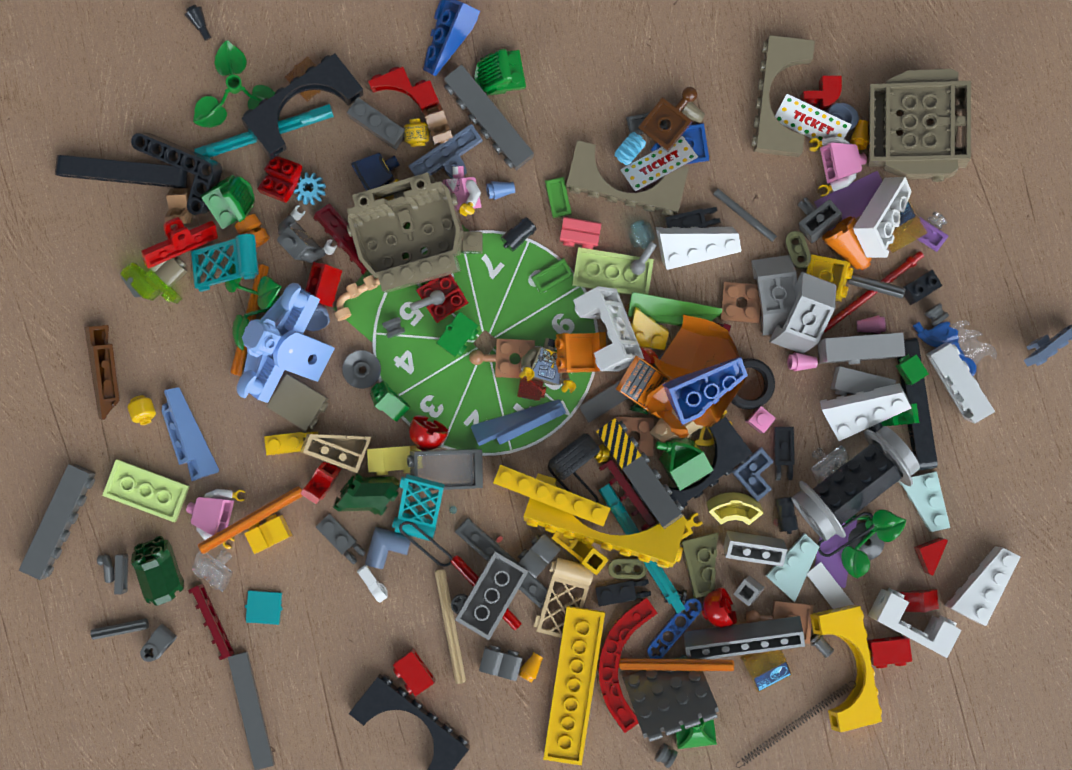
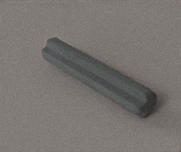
[848,274,905,298]
[90,619,149,640]

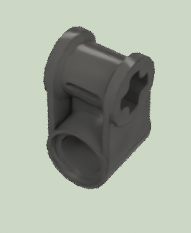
[140,624,177,662]

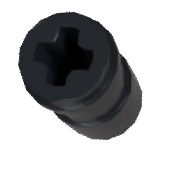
[501,217,537,252]
[775,496,799,534]

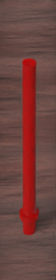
[824,251,924,333]

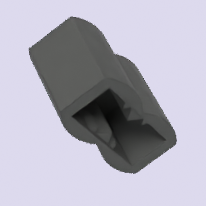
[518,533,561,578]
[479,644,522,681]

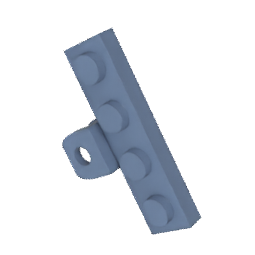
[409,124,483,179]
[1024,324,1072,367]

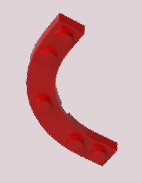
[599,597,658,733]

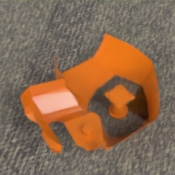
[645,315,745,438]

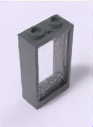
[407,449,483,491]

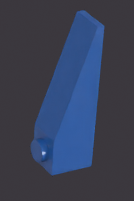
[423,0,480,76]
[663,357,748,425]

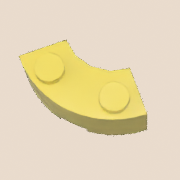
[367,446,422,476]
[706,492,763,525]

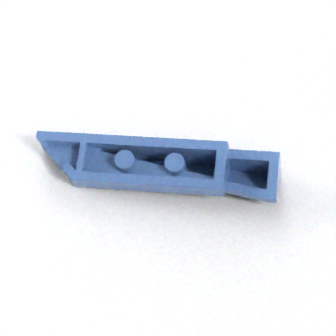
[161,387,219,481]
[471,400,566,446]

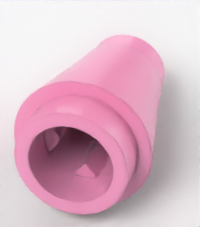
[857,315,886,334]
[787,352,818,371]

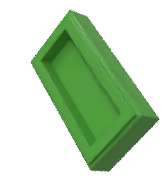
[545,177,572,219]
[531,258,573,294]

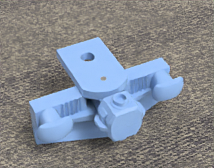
[237,283,335,403]

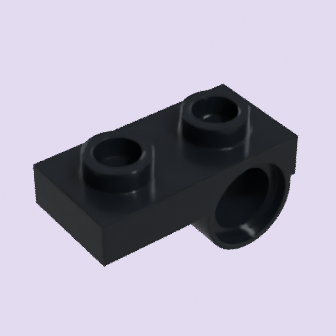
[903,270,943,305]

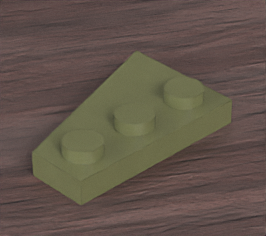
[680,532,719,598]

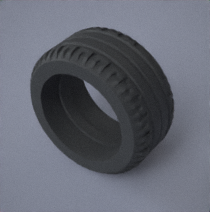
[731,358,775,409]
[549,433,600,480]

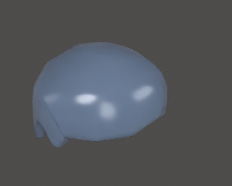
[305,304,330,331]

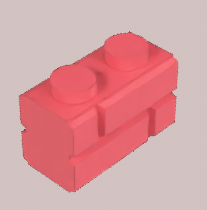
[560,217,602,250]

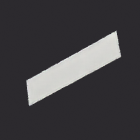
[806,562,854,609]

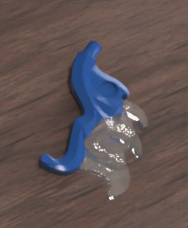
[913,320,997,376]

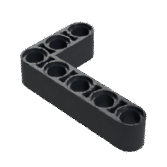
[131,133,222,215]

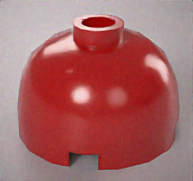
[409,415,448,451]
[702,587,737,628]

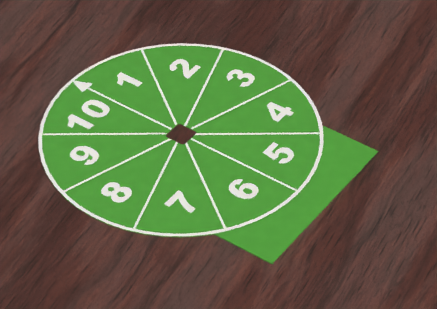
[333,222,598,456]

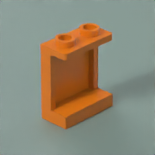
[555,332,606,373]

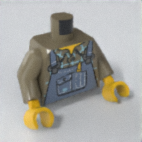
[519,338,576,393]

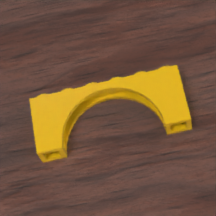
[493,465,610,526]
[810,605,882,732]

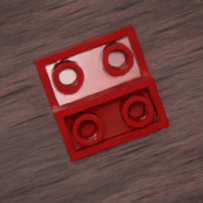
[257,156,302,203]
[415,274,469,323]

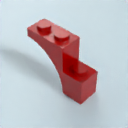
[368,67,440,112]

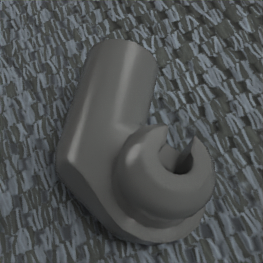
[97,554,115,583]

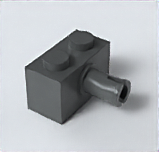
[798,197,842,244]

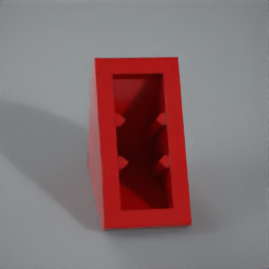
[914,538,948,576]
[899,589,939,613]

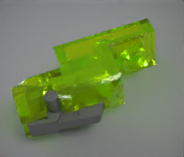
[120,262,182,304]

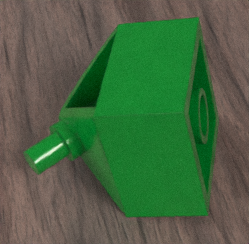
[655,438,714,491]
[674,718,717,749]

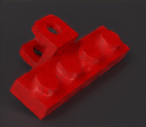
[141,217,218,269]

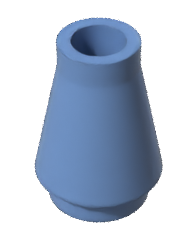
[486,181,515,200]

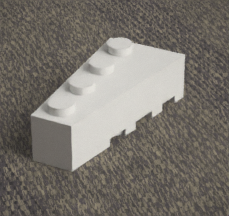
[853,177,912,258]
[656,227,741,270]
[926,342,995,424]
[820,383,911,441]
[944,546,1020,626]

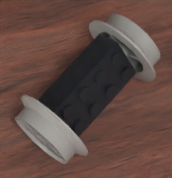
[791,426,920,541]

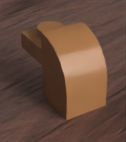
[423,104,453,144]
[165,188,193,226]

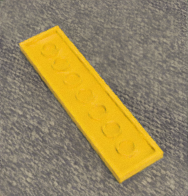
[543,606,605,766]

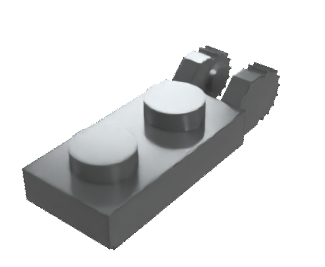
[316,514,366,564]

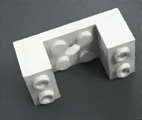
[573,286,644,371]
[868,588,961,658]

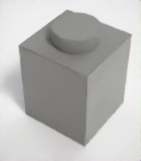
[734,575,765,606]

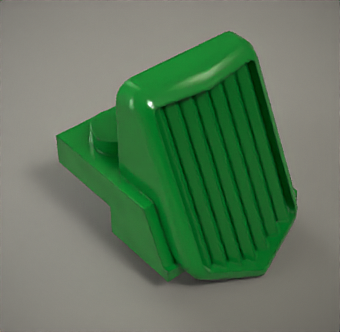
[474,49,526,96]
[201,174,255,229]

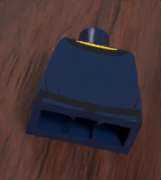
[351,153,400,191]

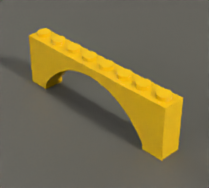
[523,473,687,568]

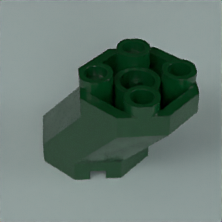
[333,473,400,516]
[131,536,184,606]

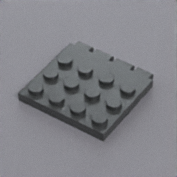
[622,654,719,742]

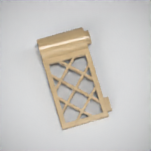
[533,557,594,638]

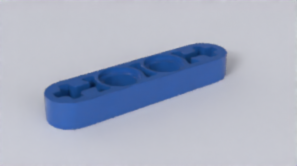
[647,597,702,659]

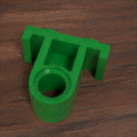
[370,380,410,422]

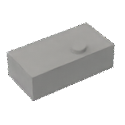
[817,333,905,365]
[455,552,529,640]

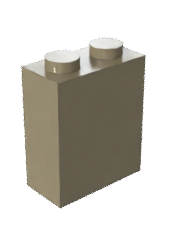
[266,374,329,431]

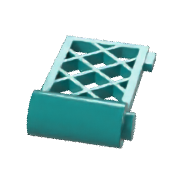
[191,234,259,292]
[392,474,445,541]

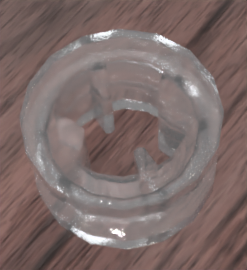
[927,211,947,230]

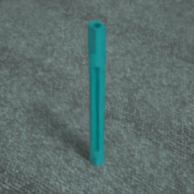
[194,104,334,158]
[598,483,686,614]

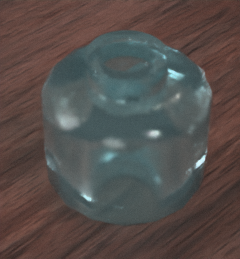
[627,220,655,249]

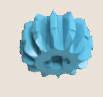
[614,132,646,165]
[293,172,326,205]

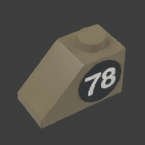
[460,231,483,254]

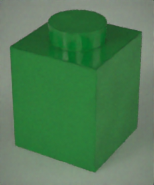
[895,354,929,385]

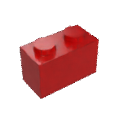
[305,262,343,307]
[867,636,912,668]
[393,648,436,697]

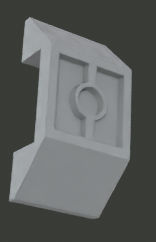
[751,255,799,336]
[769,272,836,354]

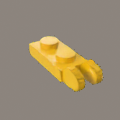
[264,432,318,455]

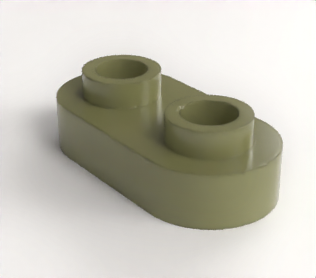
[785,231,811,269]
[608,558,647,579]

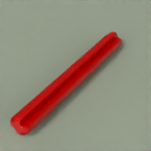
[451,555,521,630]

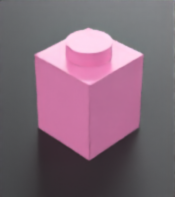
[746,406,776,433]

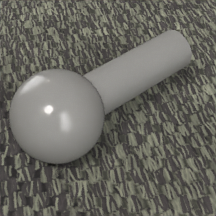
[630,241,657,275]
[410,290,445,311]

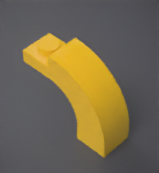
[552,531,609,575]

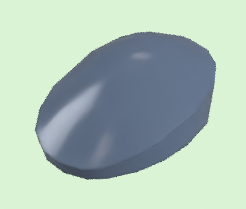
[825,103,859,132]

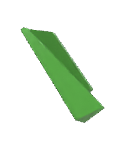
[628,292,723,326]

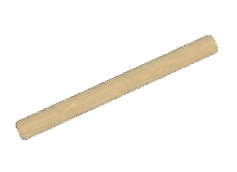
[435,569,466,684]

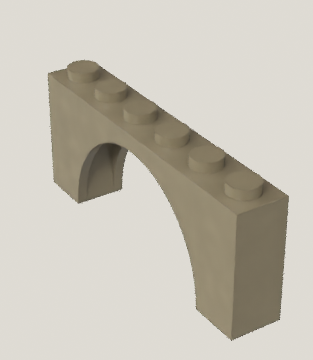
[751,35,815,157]
[566,140,689,216]

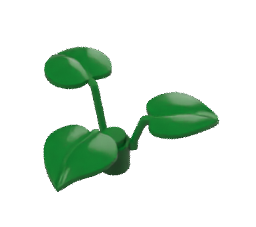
[193,40,275,128]
[225,264,282,350]
[841,509,907,579]

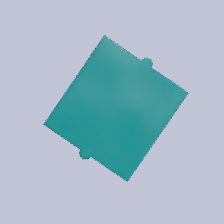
[245,590,283,625]

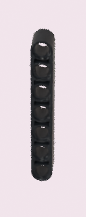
[55,155,188,188]
[897,337,938,471]

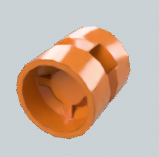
[234,214,270,248]

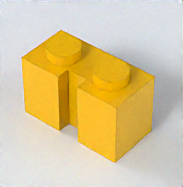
[244,514,293,554]

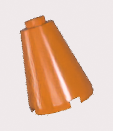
[822,216,872,270]

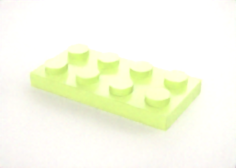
[572,247,654,295]
[102,459,190,522]

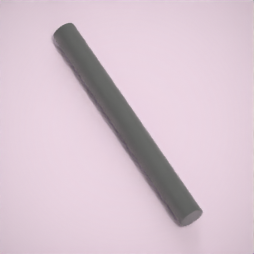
[713,189,777,242]

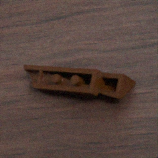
[84,325,120,420]

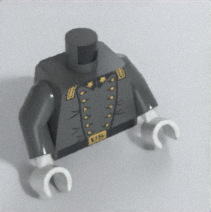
[277,205,337,263]

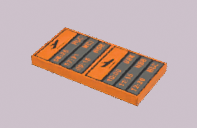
[616,356,669,419]

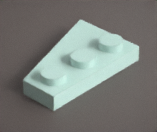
[899,471,950,532]
[765,533,819,602]

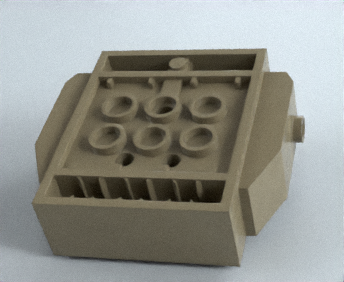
[868,69,971,182]
[347,172,464,293]

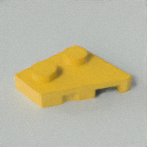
[631,307,669,350]

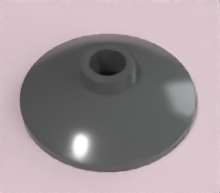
[342,350,381,389]
[848,522,885,560]

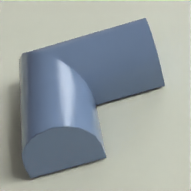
[732,447,774,502]
[365,526,412,569]

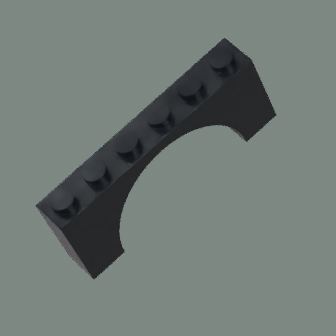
[241,53,363,160]
[630,415,753,522]
[349,674,470,770]

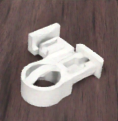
[357,565,388,603]

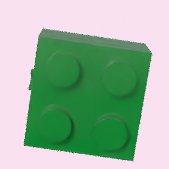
[436,312,479,357]

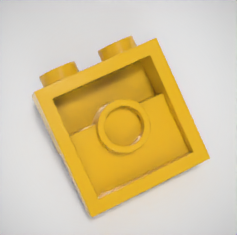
[806,254,853,302]

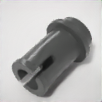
[810,634,834,658]

